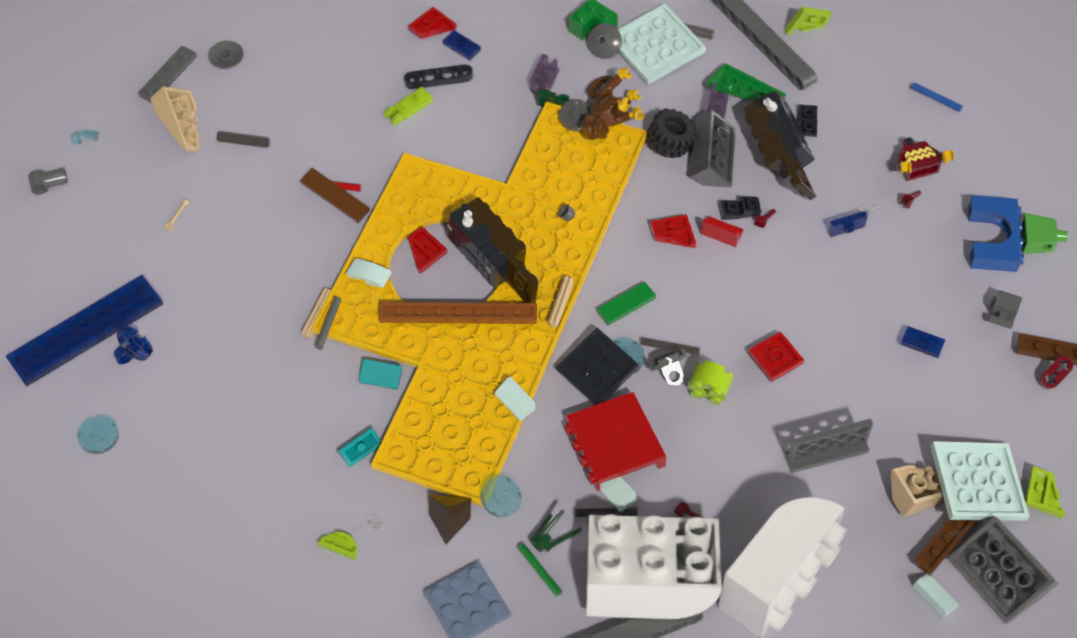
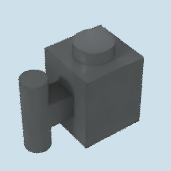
[988,290,1023,329]

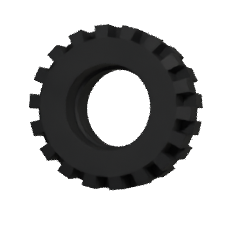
[646,108,697,158]

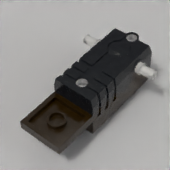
[743,91,817,200]
[445,197,538,303]

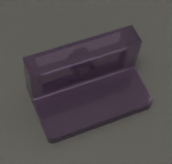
[707,82,729,119]

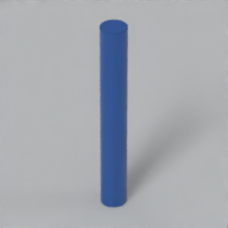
[911,82,963,112]

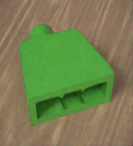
[1021,213,1068,254]

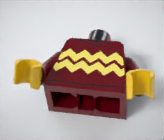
[895,137,955,181]

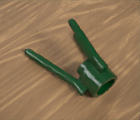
[530,509,582,552]

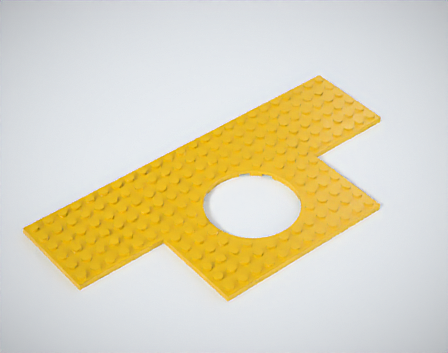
[311,102,647,508]

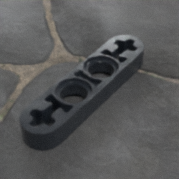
[404,64,473,89]

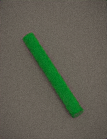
[518,544,562,597]

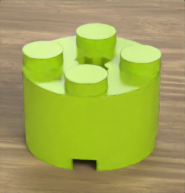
[688,361,734,405]

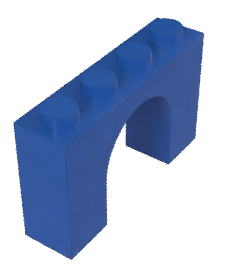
[968,195,1024,272]

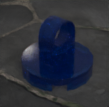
[113,326,153,365]

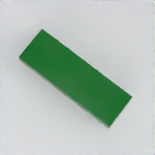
[597,282,656,325]

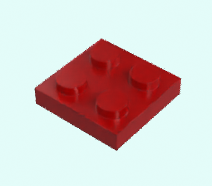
[748,331,804,382]

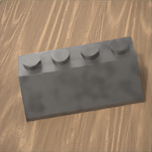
[691,110,736,188]

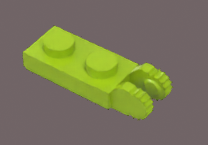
[384,87,433,125]

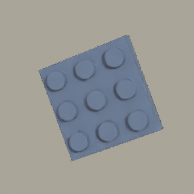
[423,561,511,638]

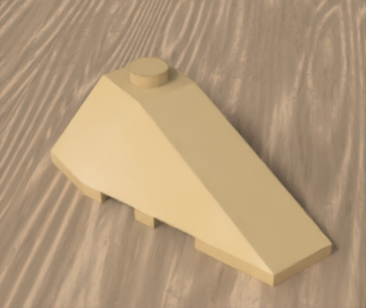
[150,87,200,152]
[891,465,944,517]

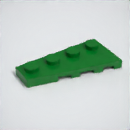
[706,63,787,102]

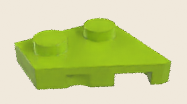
[784,6,832,35]
[1025,466,1065,519]

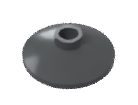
[588,23,622,59]
[208,40,244,69]

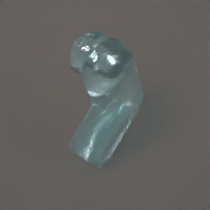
[71,129,99,144]

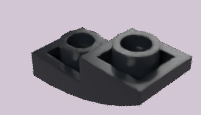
[798,104,818,137]
[719,196,762,220]

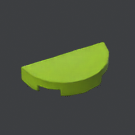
[317,531,358,561]

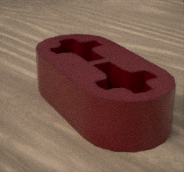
[1040,356,1073,390]

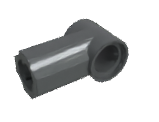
[28,168,68,195]

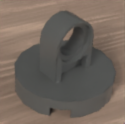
[647,348,687,385]

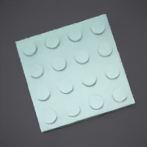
[618,3,706,85]
[930,441,1030,521]

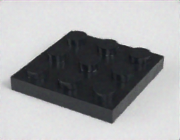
[555,327,640,405]

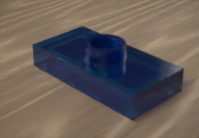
[443,30,481,61]
[828,211,868,237]
[900,326,946,358]

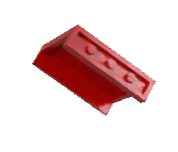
[564,392,666,491]

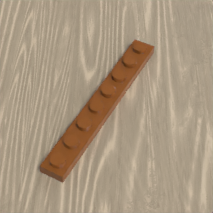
[379,302,537,324]

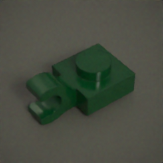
[537,89,569,107]

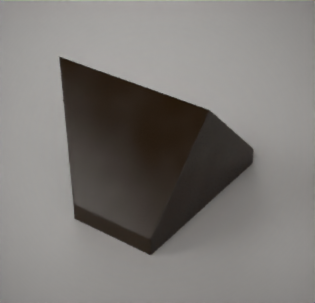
[429,495,472,545]

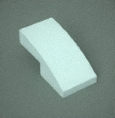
[346,258,392,288]

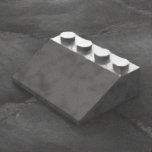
[948,516,1059,624]

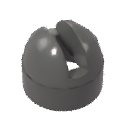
[559,204,575,221]

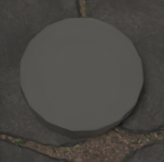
[559,99,592,132]

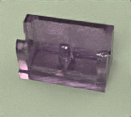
[530,54,559,94]

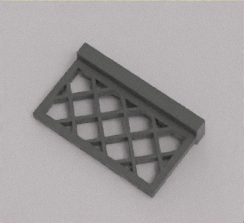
[784,419,873,473]

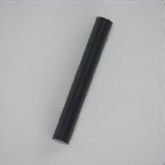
[575,507,638,517]

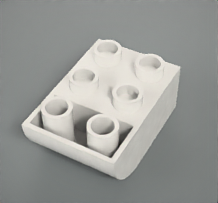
[718,498,847,638]
[587,515,722,619]

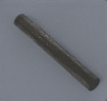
[641,337,700,355]

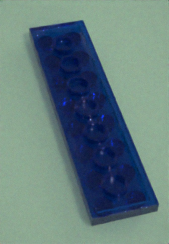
[5,275,163,387]

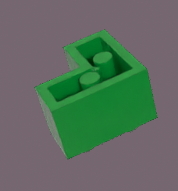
[569,0,618,40]

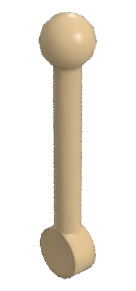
[165,199,189,231]

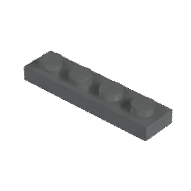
[138,46,197,103]

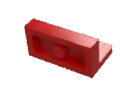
[701,216,743,248]

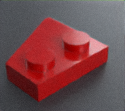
[408,6,457,39]
[650,214,696,248]
[408,227,448,274]

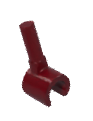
[900,191,922,209]
[754,209,776,228]
[674,502,704,518]

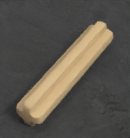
[548,276,573,328]
[301,288,331,339]

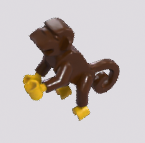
[581,68,644,140]

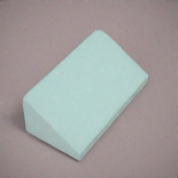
[494,377,536,421]
[600,477,637,512]
[913,575,959,619]

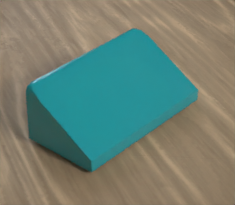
[359,359,403,390]
[337,428,381,467]

